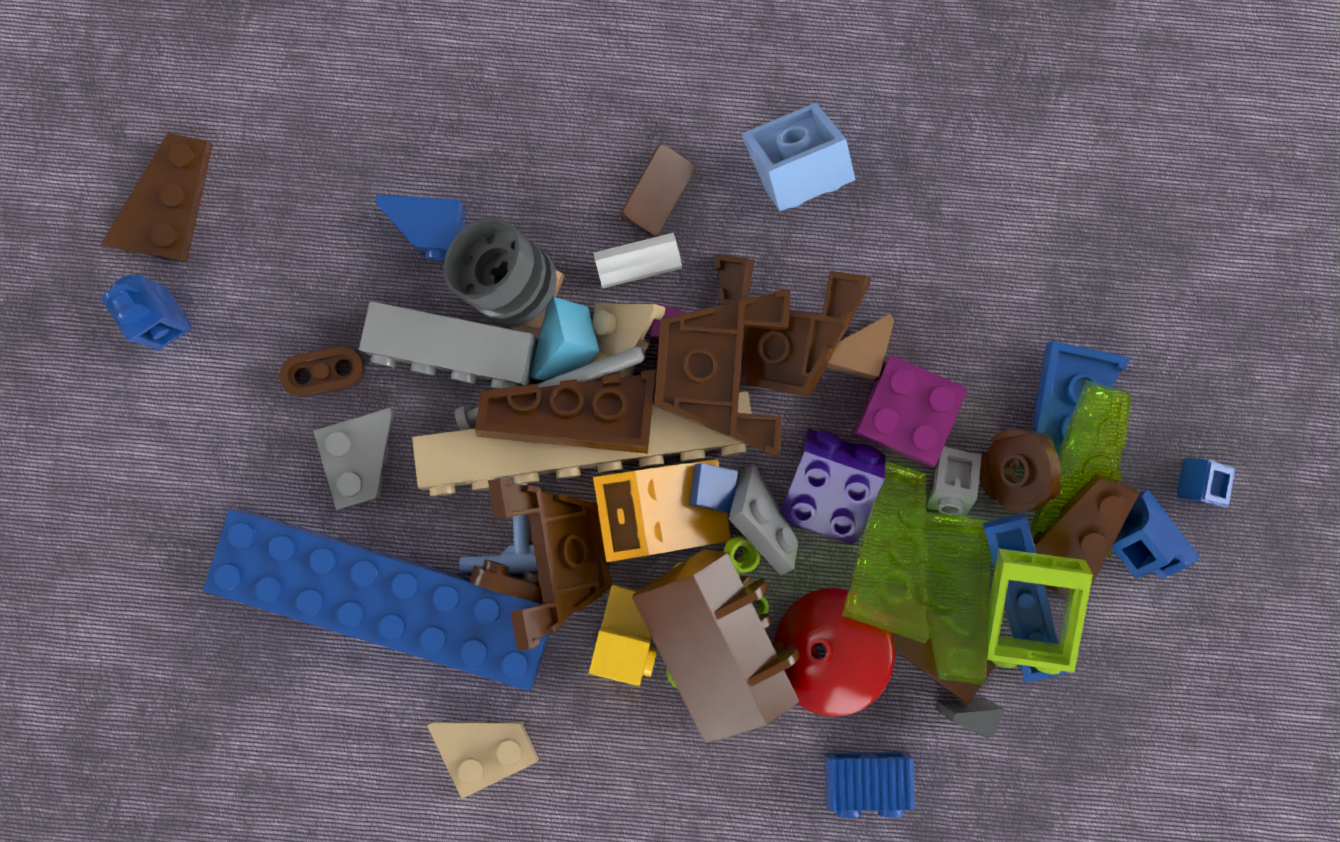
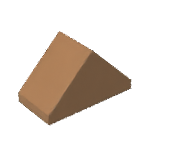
[826,313,894,381]

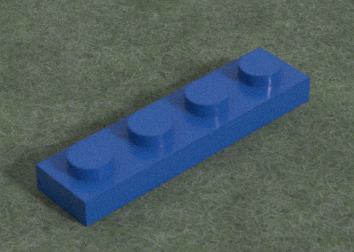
[983,513,1067,683]

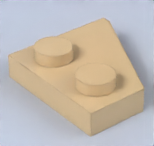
[587,304,665,380]
[427,720,539,799]

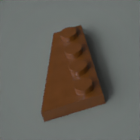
[475,369,656,454]

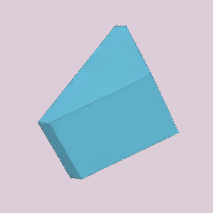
[529,297,599,381]

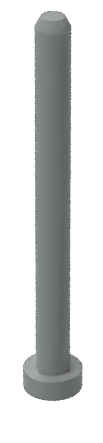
[455,347,645,430]

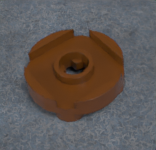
[980,428,1061,513]

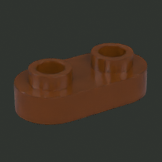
[279,346,365,397]
[469,559,543,604]

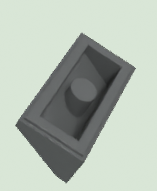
[936,698,1005,739]

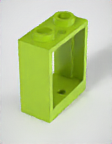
[982,548,1093,674]

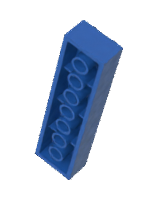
[203,509,550,691]

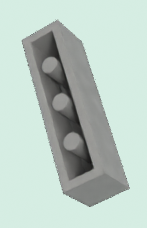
[359,301,539,389]

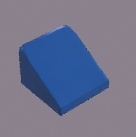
[1177,458,1235,508]

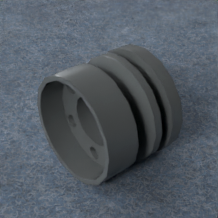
[443,217,557,327]

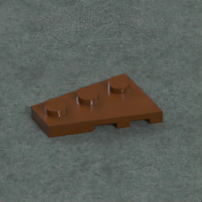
[101,133,213,263]
[1032,473,1139,596]

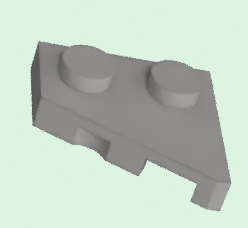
[313,408,395,510]
[729,463,798,576]

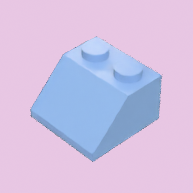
[742,103,855,212]

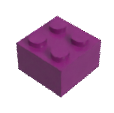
[851,355,968,468]

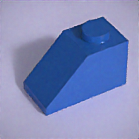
[375,194,465,262]

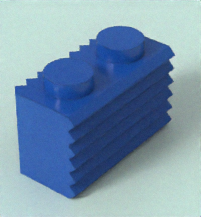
[824,752,915,818]

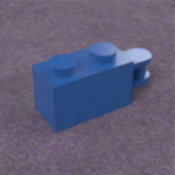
[100,274,193,350]

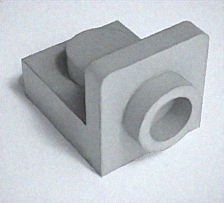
[926,447,982,516]

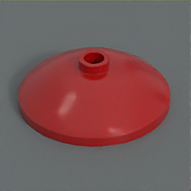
[774,588,895,717]

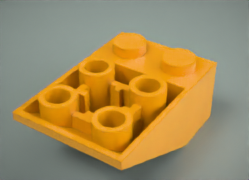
[593,459,731,562]

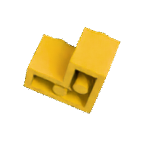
[588,583,657,686]

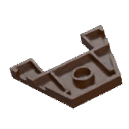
[714,253,871,396]
[654,289,791,456]
[488,477,612,651]

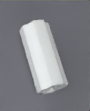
[593,233,682,289]

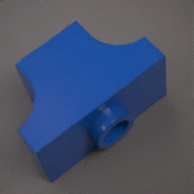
[1112,489,1200,579]

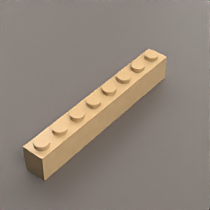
[412,391,752,497]

